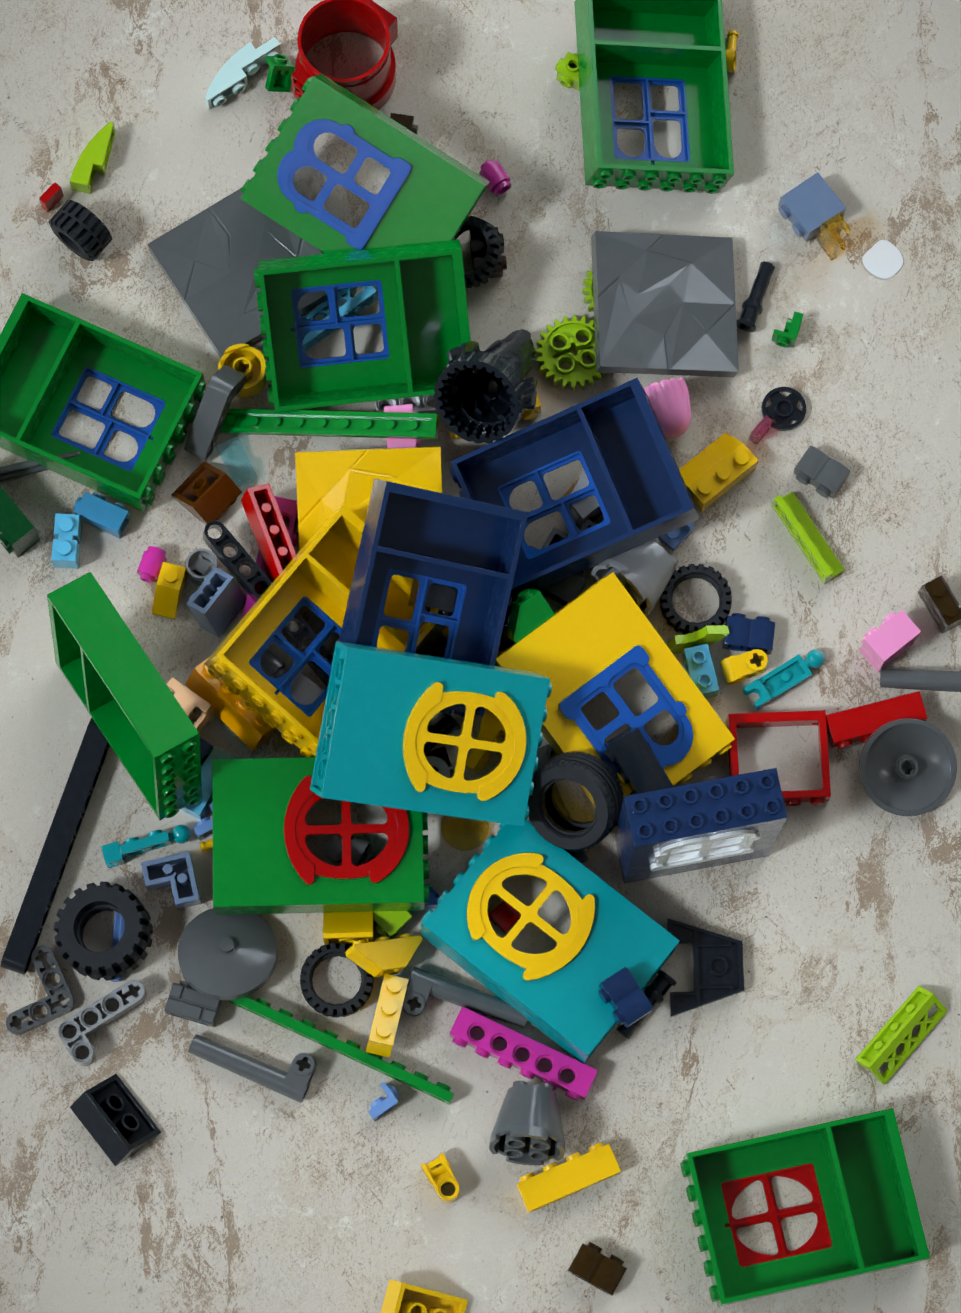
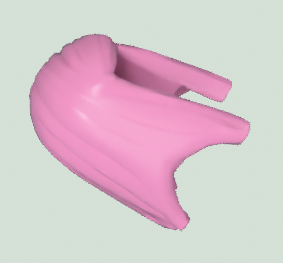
[645,378,691,438]

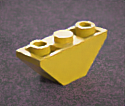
[345,933,422,977]

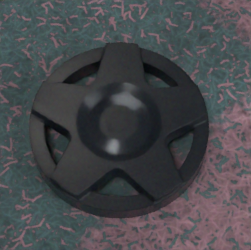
[761,387,806,431]

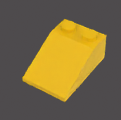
[381,1279,468,1313]

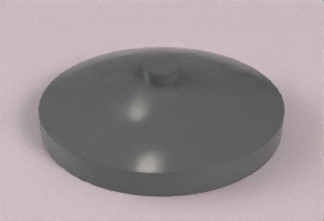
[859,718,957,816]
[178,908,277,1000]

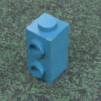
[73,492,130,539]

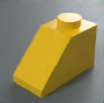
[152,562,188,620]

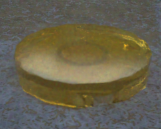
[441,815,489,851]

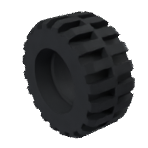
[54,881,153,981]

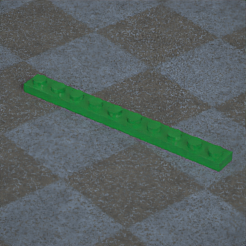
[220,409,440,440]
[225,996,454,1105]

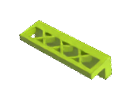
[772,491,845,584]
[855,985,948,1085]

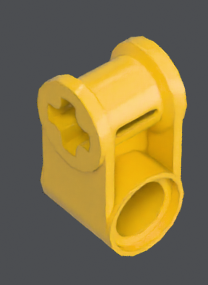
[719,649,768,685]
[420,1152,460,1203]

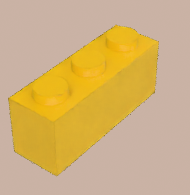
[365,974,409,1058]

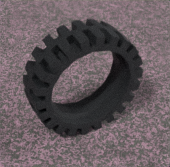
[454,216,504,288]
[660,564,732,635]
[300,943,374,1018]

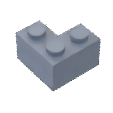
[141,852,202,909]

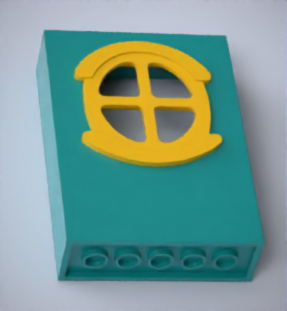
[310,641,552,826]
[420,820,680,1064]

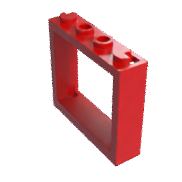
[726,710,831,806]

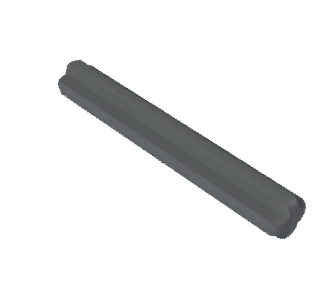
[0,451,80,482]

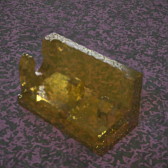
[817,212,850,261]

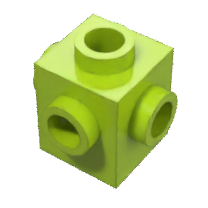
[555,52,580,91]

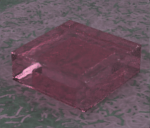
[749,415,773,444]

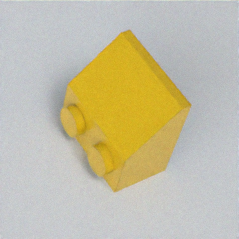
[323,912,374,945]

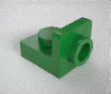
[265,54,295,92]
[772,311,804,348]

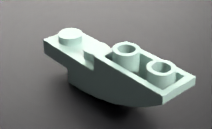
[205,37,281,110]

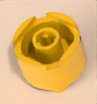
[218,344,267,398]

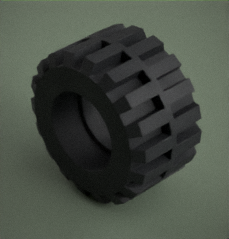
[49,200,112,261]

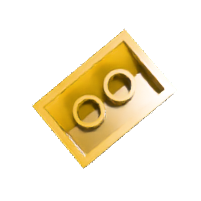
[679,432,758,512]

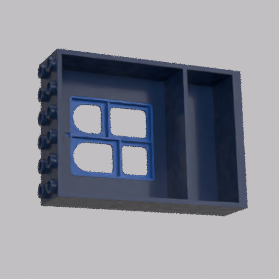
[450,377,700,601]
[339,479,528,719]

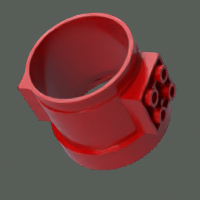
[291,0,398,110]

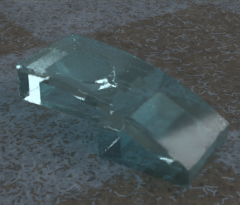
[216,436,258,488]

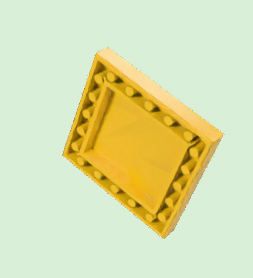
[295,446,442,551]

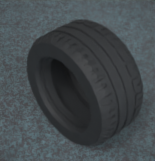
[527,751,624,851]

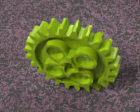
[535,315,606,391]

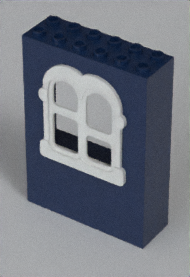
[614,768,787,884]

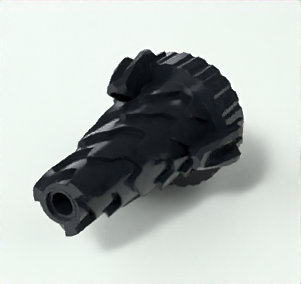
[433,329,537,444]

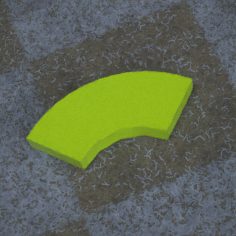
[666,625,729,654]

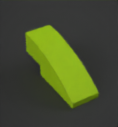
[69,122,116,194]

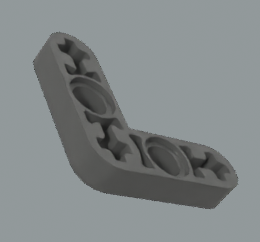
[6,946,75,1035]

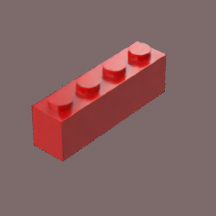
[241,483,296,582]
[826,691,928,749]

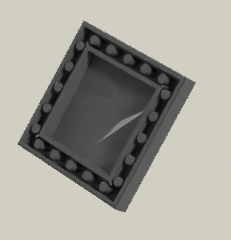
[148,188,341,358]
[591,231,739,378]

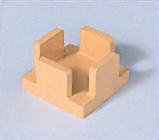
[166,677,215,732]

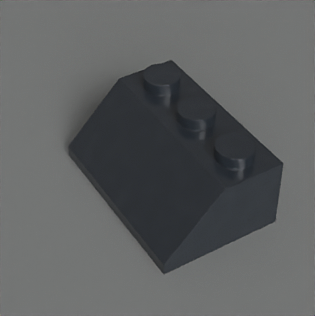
[603,728,674,795]
[70,1074,161,1166]

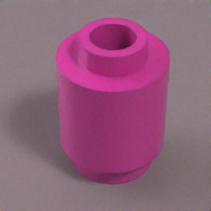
[479,160,512,196]
[137,546,167,583]

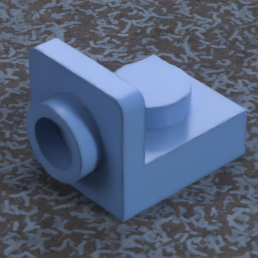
[658,522,694,551]
[194,802,213,841]
[368,1082,400,1121]

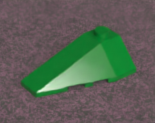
[506,588,555,643]

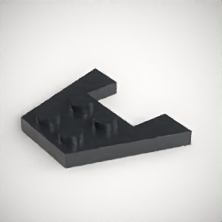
[667,918,744,1018]

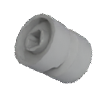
[186,549,219,587]
[325,834,370,866]

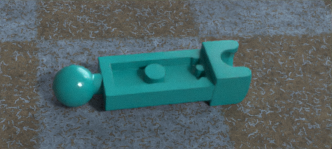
[743,649,825,710]
[101,825,191,868]

